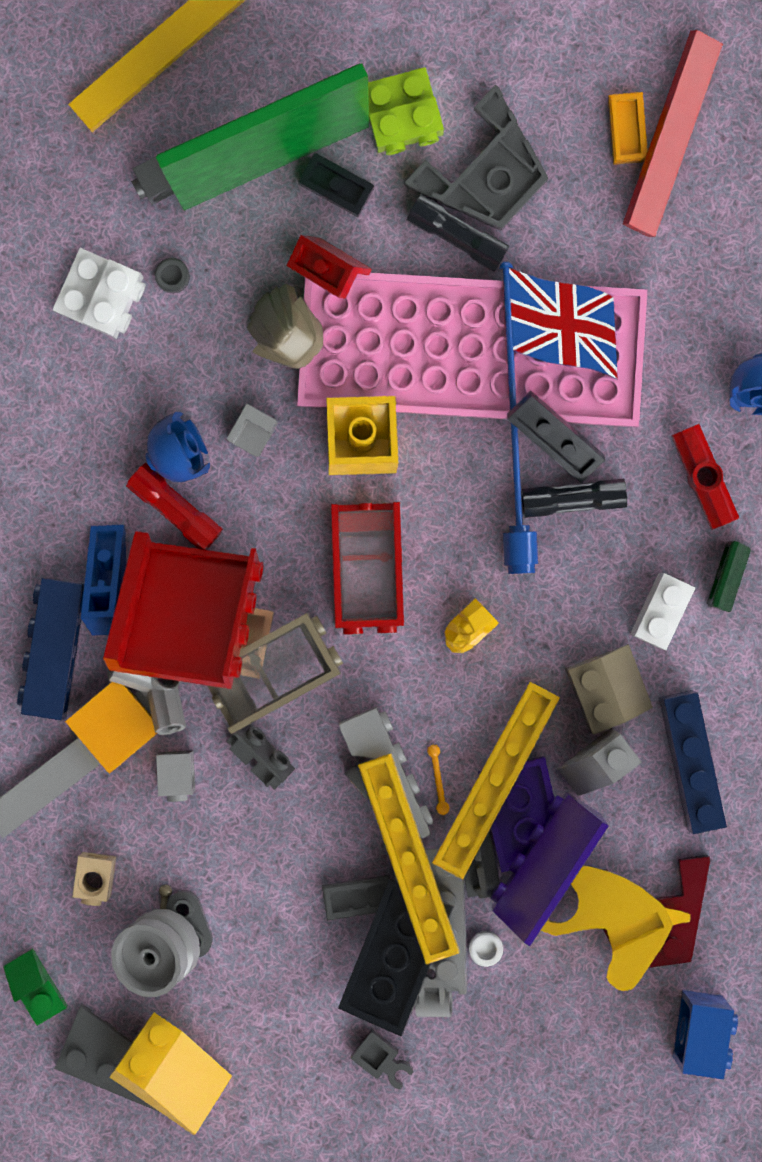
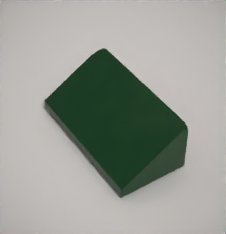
[706,541,751,612]

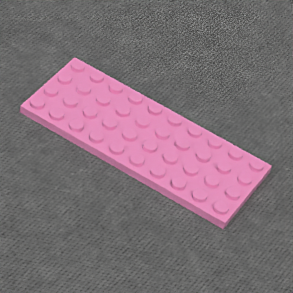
[297,273,647,427]

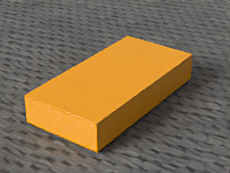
[608,92,648,165]

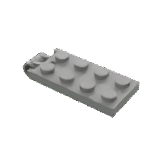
[395,849,467,1017]

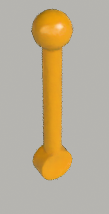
[427,745,450,815]

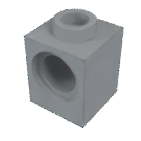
[156,750,196,802]

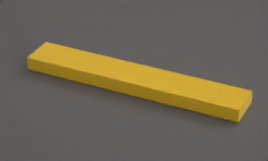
[68,0,245,132]
[432,682,560,880]
[358,753,460,964]

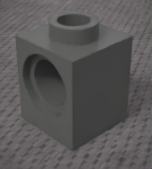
[131,156,174,205]

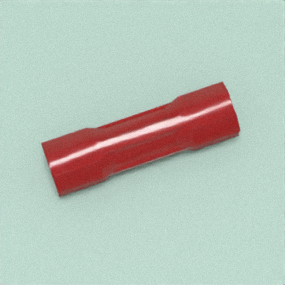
[126,463,223,550]

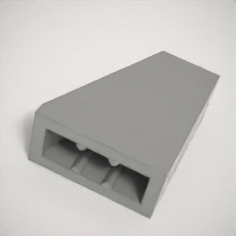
[557,728,642,796]

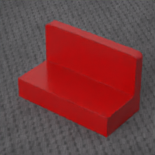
[286,235,372,299]

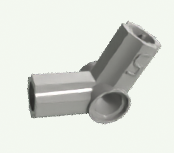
[107,669,186,735]

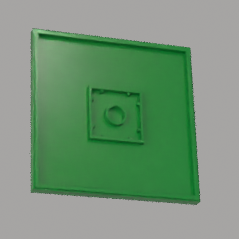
[156,63,369,211]

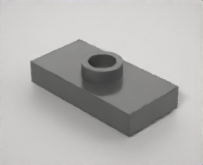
[322,875,390,921]

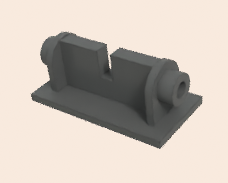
[226,724,295,790]
[464,831,500,898]

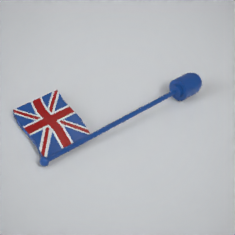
[499,262,618,574]

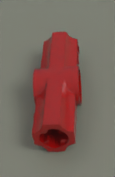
[671,424,739,530]

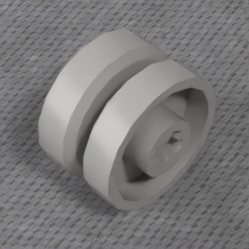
[111,909,200,997]

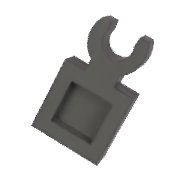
[351,1029,414,1089]

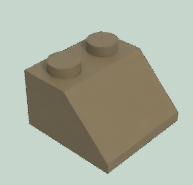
[565,644,653,735]

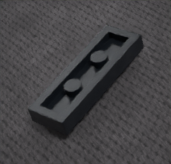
[507,391,605,483]

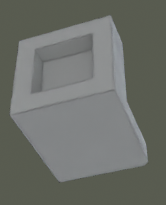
[227,404,278,457]

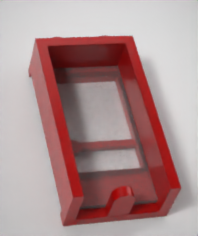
[331,502,404,634]

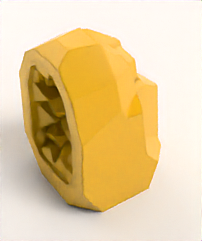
[444,598,499,653]

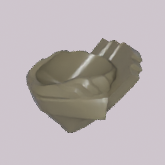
[247,284,323,369]

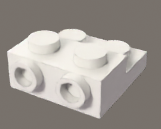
[53,248,146,339]

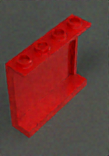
[103,531,264,689]

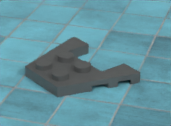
[404,84,548,230]

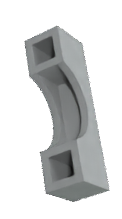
[338,706,434,839]

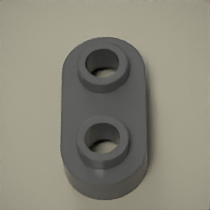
[166,890,213,957]

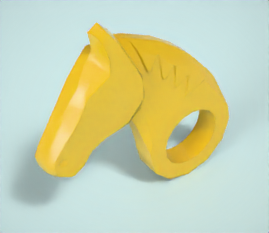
[540,865,691,991]

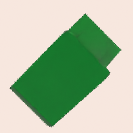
[3,948,68,1026]

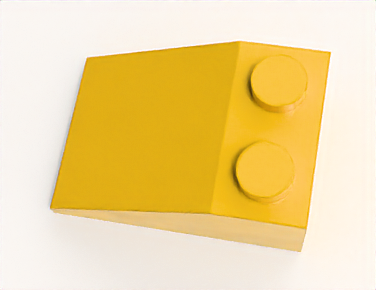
[110,1012,232,1135]

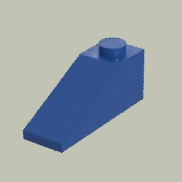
[81,525,127,636]

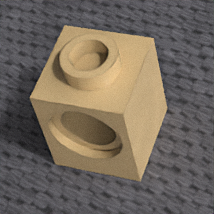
[72,852,117,906]

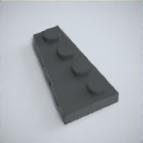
[54,1004,159,1112]

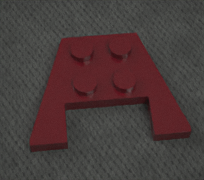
[602,855,710,968]

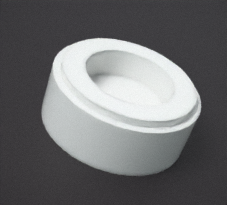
[469,931,503,967]

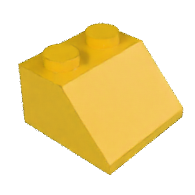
[326,396,399,475]

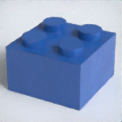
[672,990,738,1080]

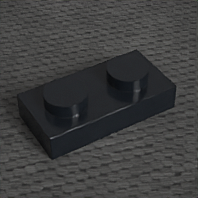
[298,152,375,217]

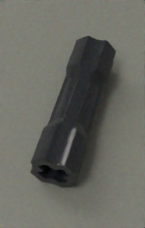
[406,194,510,272]
[521,478,627,518]

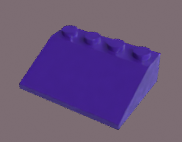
[490,791,609,946]

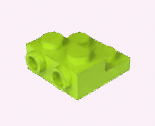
[368,67,444,155]

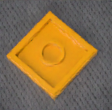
[65,682,157,774]

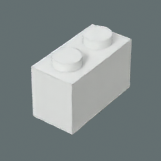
[630,573,695,650]

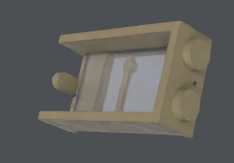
[207,613,344,734]

